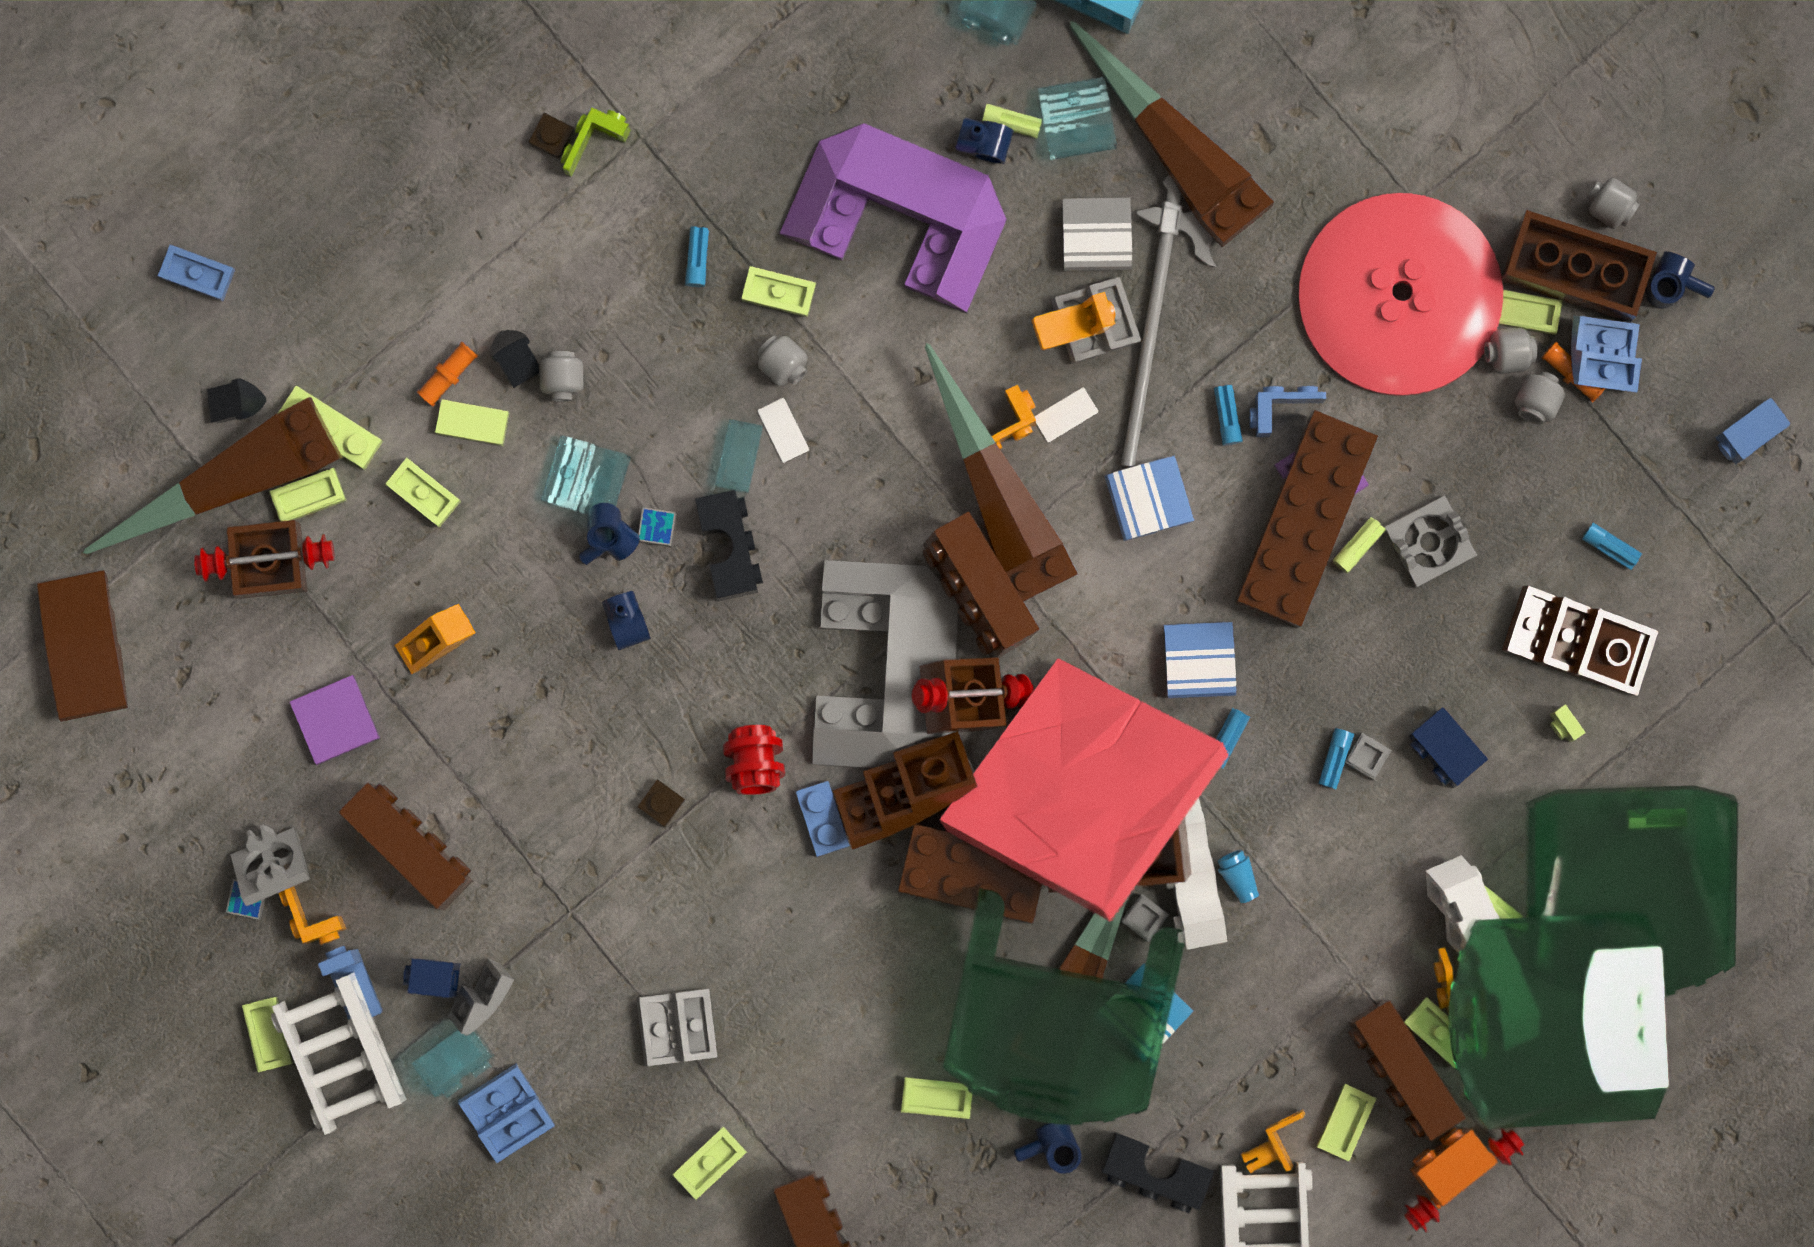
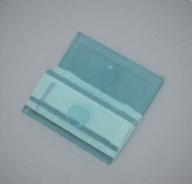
[1038,77,1117,160]
[541,435,631,515]

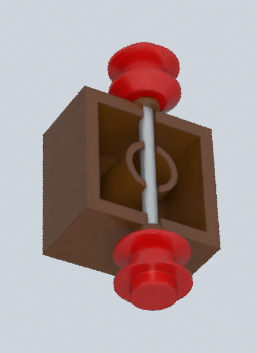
[194,520,335,599]
[912,657,1034,734]

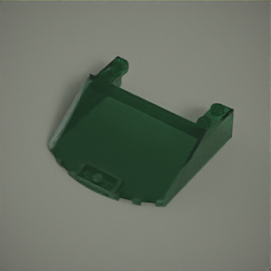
[943,888,1185,1125]

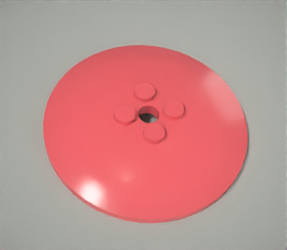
[1298,193,1503,396]

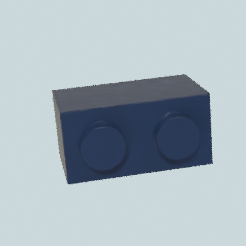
[1408,707,1488,788]
[403,958,461,998]

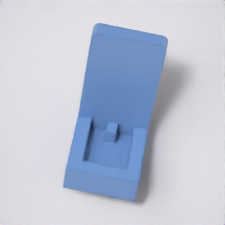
[1249,386,1326,437]
[1715,398,1790,465]
[318,946,383,1020]

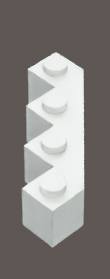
[1166,798,1227,950]
[1426,855,1541,1051]

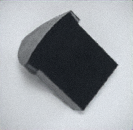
[490,330,540,388]
[207,378,267,423]

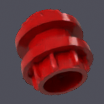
[723,725,785,795]

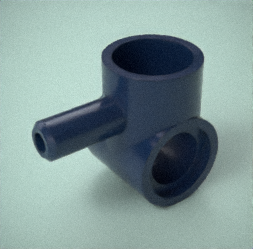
[956,117,1014,164]
[1645,251,1715,309]
[579,503,640,565]
[602,591,651,650]
[1013,1117,1081,1174]

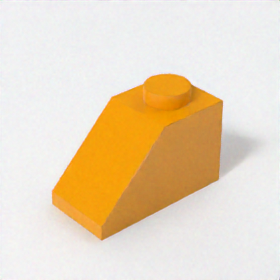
[394,604,476,674]

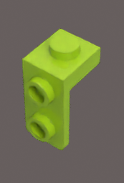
[561,107,631,177]

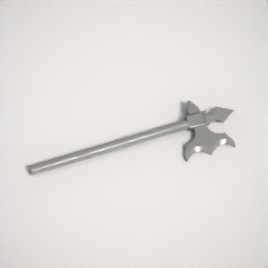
[1121,175,1217,468]

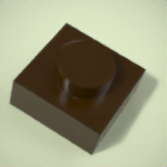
[529,112,575,160]
[637,779,685,827]

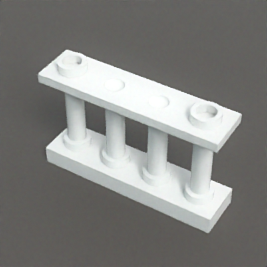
[271,973,407,1135]
[1220,1162,1312,1247]

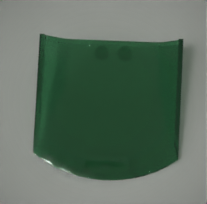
[1526,785,1738,1001]
[1449,911,1668,1129]

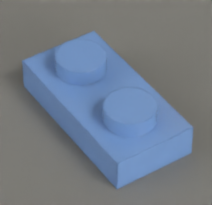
[158,245,235,301]
[796,781,850,857]

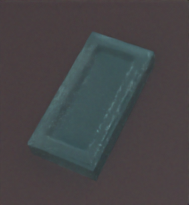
[715,419,763,493]

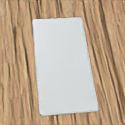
[1034,388,1098,442]
[758,398,809,463]

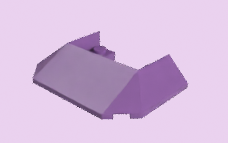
[780,124,1006,313]

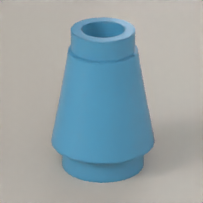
[1217,850,1259,903]

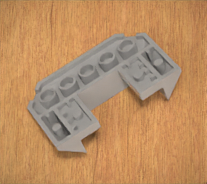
[812,560,959,768]

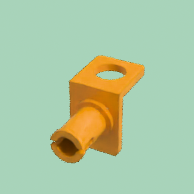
[1241,1109,1305,1173]

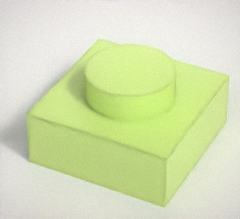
[1549,705,1586,742]

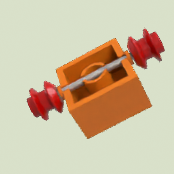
[1403,1127,1525,1233]

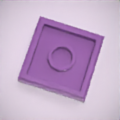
[290,675,380,765]

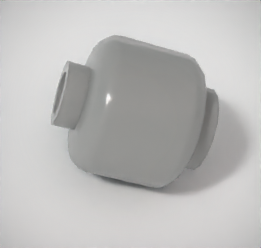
[1587,178,1640,228]
[1484,328,1537,374]
[757,336,808,386]
[539,351,584,402]
[1515,372,1565,425]

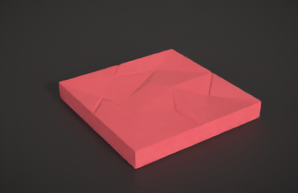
[940,658,1229,921]

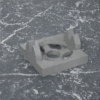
[1384,496,1477,588]
[230,824,310,906]

